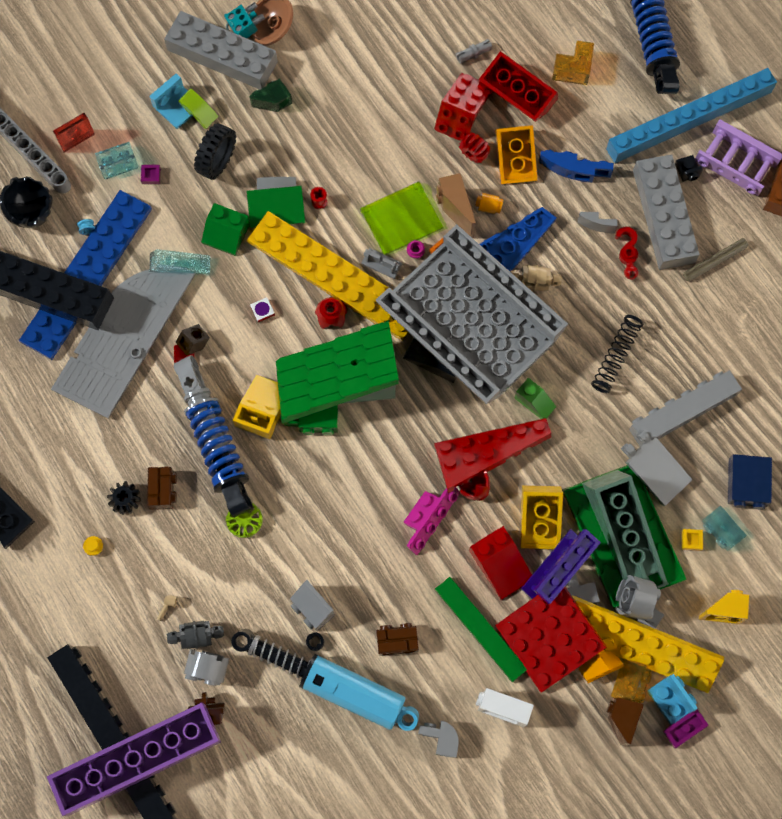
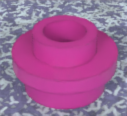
[407,240,425,259]

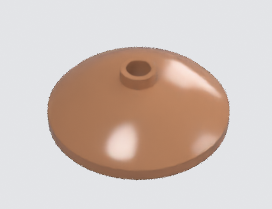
[250,0,293,46]

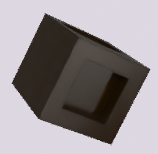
[176,324,210,356]

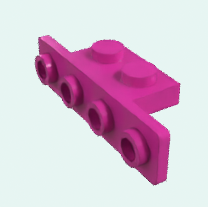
[404,487,460,555]

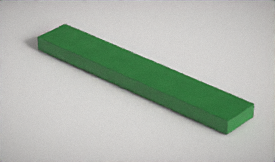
[435,577,527,682]

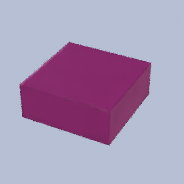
[141,165,161,184]

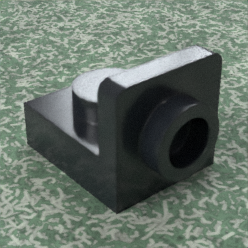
[675,155,703,182]

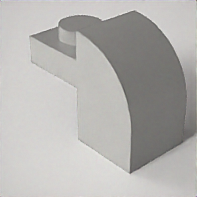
[566,573,600,605]
[418,721,459,758]

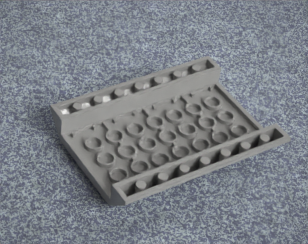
[375,224,568,404]

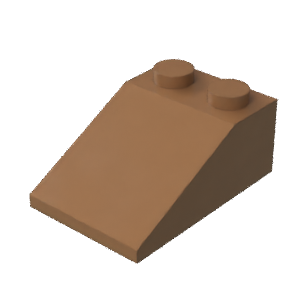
[435,173,476,238]

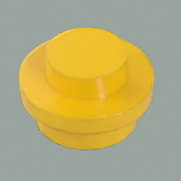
[83,536,103,556]

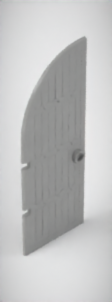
[51,267,195,419]

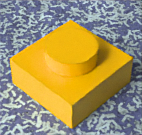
[682,529,703,551]

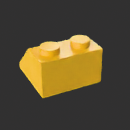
[699,590,749,624]

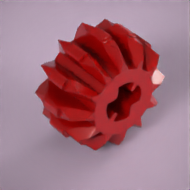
[459,132,490,163]

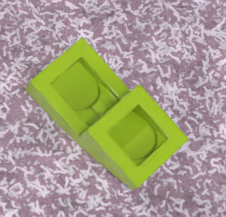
[178,89,219,129]

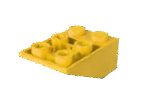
[232,375,281,439]

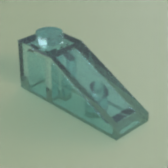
[149,249,210,274]

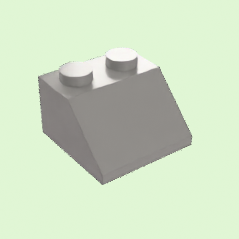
[290,580,335,631]

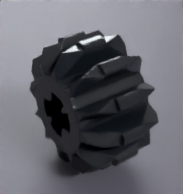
[107,481,141,515]

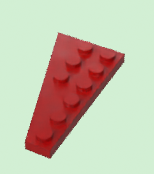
[434,418,551,493]

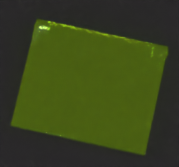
[360,181,443,255]

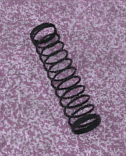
[591,315,644,393]

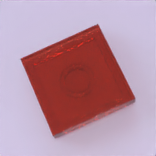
[53,113,95,153]

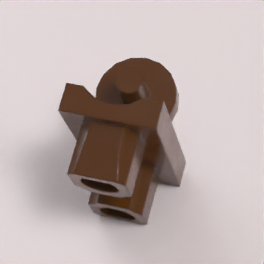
[188,692,225,725]

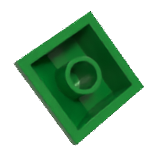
[201,203,250,256]

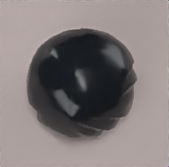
[0,176,53,228]

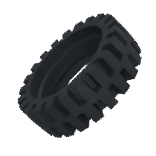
[194,123,236,180]

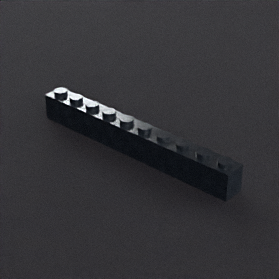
[47,644,177,819]

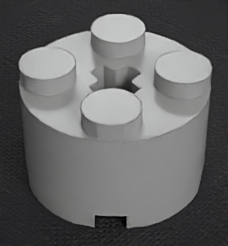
[616,575,661,620]
[184,649,229,686]

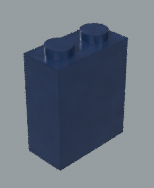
[728,454,772,510]

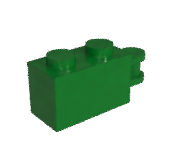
[284,405,338,435]

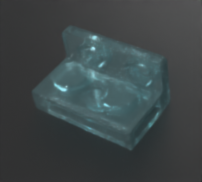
[95,142,139,179]
[702,505,747,551]

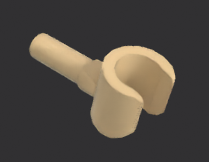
[157,595,178,621]

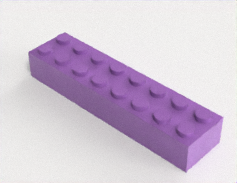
[47,703,221,816]

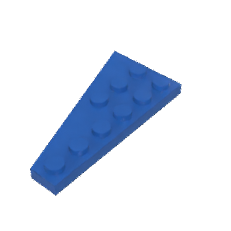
[480,207,557,271]

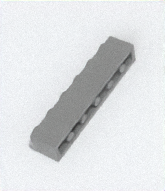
[629,370,742,446]

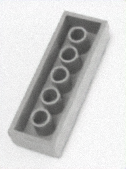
[164,11,278,90]
[633,155,699,270]

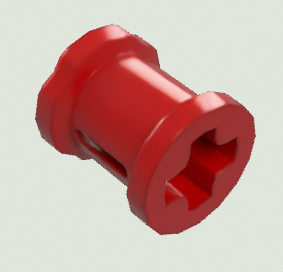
[310,187,328,209]

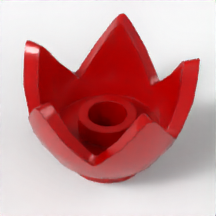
[315,297,348,329]
[459,471,490,501]

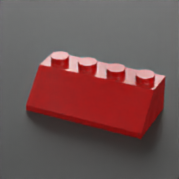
[478,51,559,122]

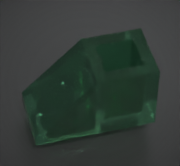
[249,79,292,112]

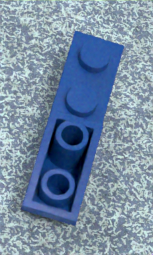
[539,150,614,183]

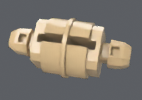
[510,265,562,291]

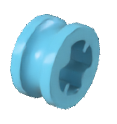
[77,219,95,235]

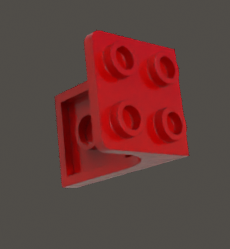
[434,73,492,141]

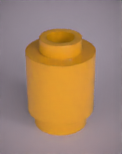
[475,193,503,214]

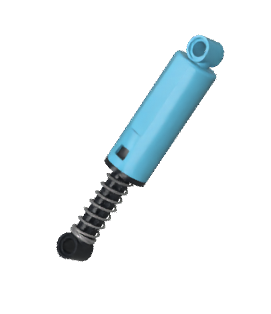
[231,629,419,731]

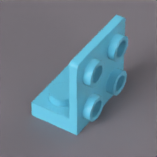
[149,73,193,129]
[647,674,698,725]

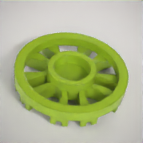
[226,503,263,538]

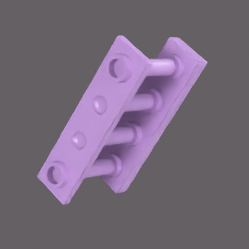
[695,119,782,196]

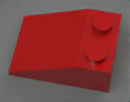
[469,526,532,600]

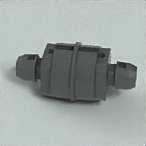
[167,621,224,649]

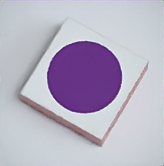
[250,297,275,323]

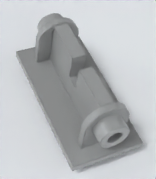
[361,248,402,279]

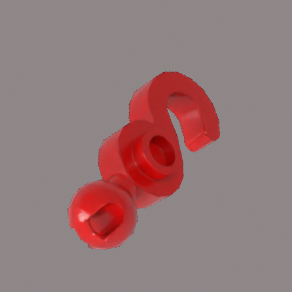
[615,227,639,280]

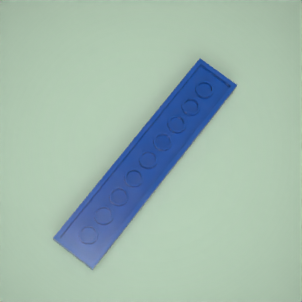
[19,190,152,360]

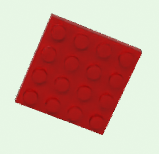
[495,587,607,693]

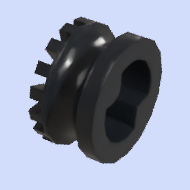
[306,632,324,651]

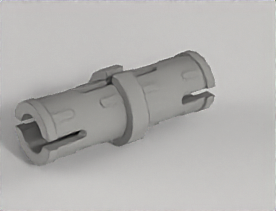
[456,39,492,64]

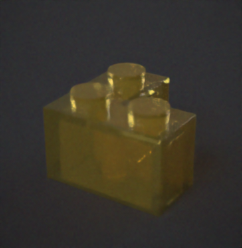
[552,41,594,85]

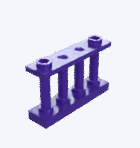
[521,529,601,604]

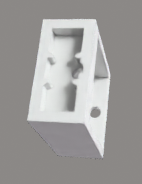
[476,688,534,727]

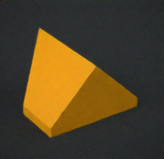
[579,649,624,683]

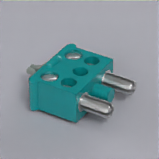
[224,2,265,38]

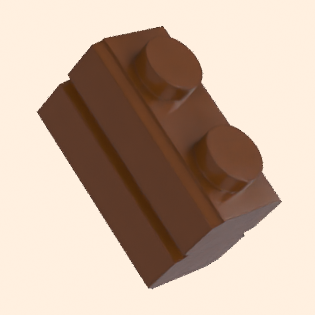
[147,467,177,510]
[376,623,419,656]

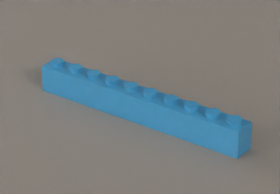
[606,68,777,163]

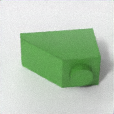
[514,378,556,419]

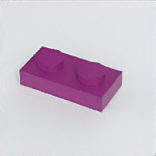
[662,709,709,749]

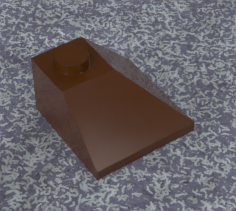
[606,697,644,746]

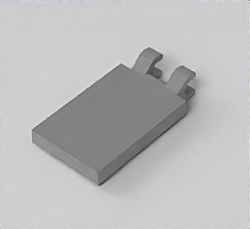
[621,430,692,506]

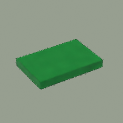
[246,186,305,228]

